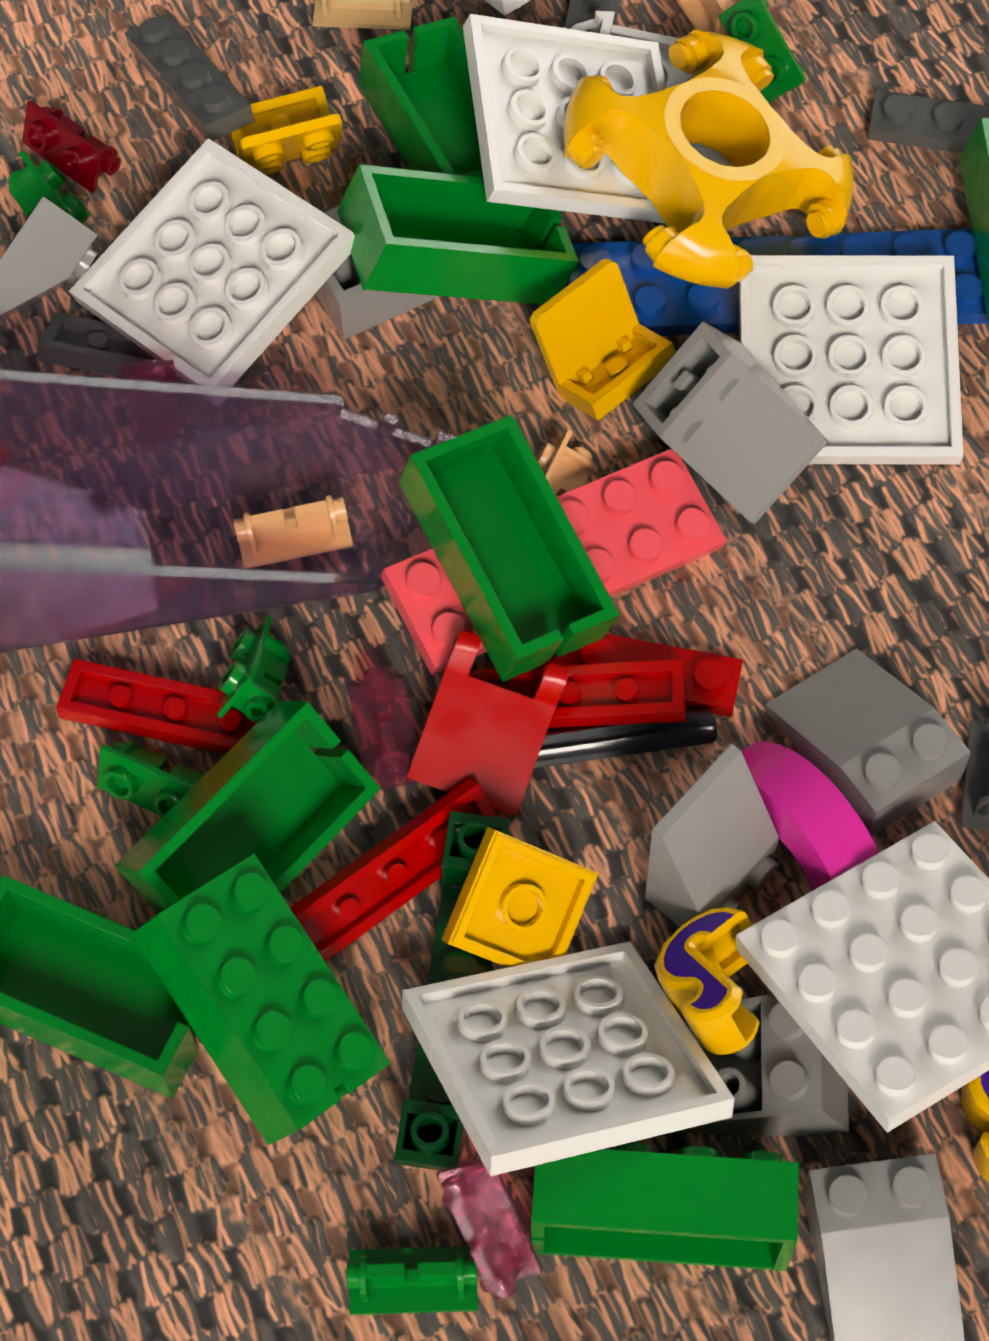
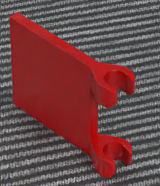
[406,630,569,817]

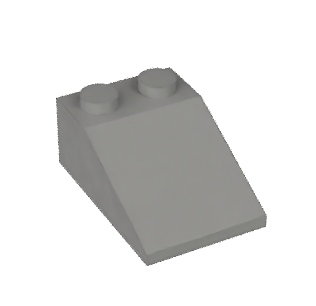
[0,197,98,321]
[764,648,971,837]
[645,743,779,927]
[802,1153,965,1341]

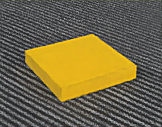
[441,827,599,968]

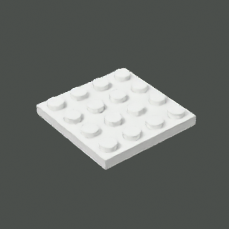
[463,14,666,223]
[69,138,355,403]
[738,255,963,464]
[736,821,989,1133]
[402,941,735,1176]

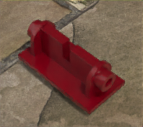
[22,100,121,194]

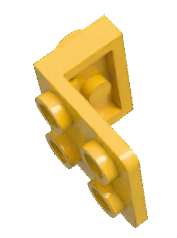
[229,86,343,176]
[530,258,676,421]

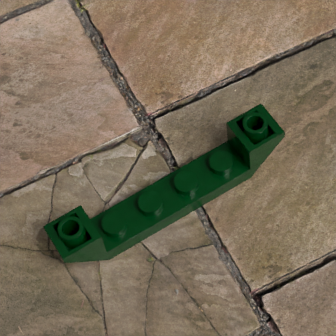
[394,811,510,1173]

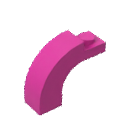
[741,741,879,890]

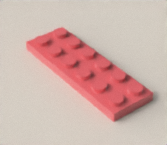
[380,449,727,675]

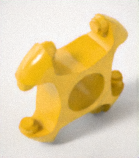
[563,29,853,289]

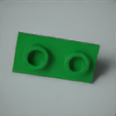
[718,0,807,103]
[8,150,98,238]
[217,615,291,722]
[97,740,205,818]
[346,1246,478,1316]

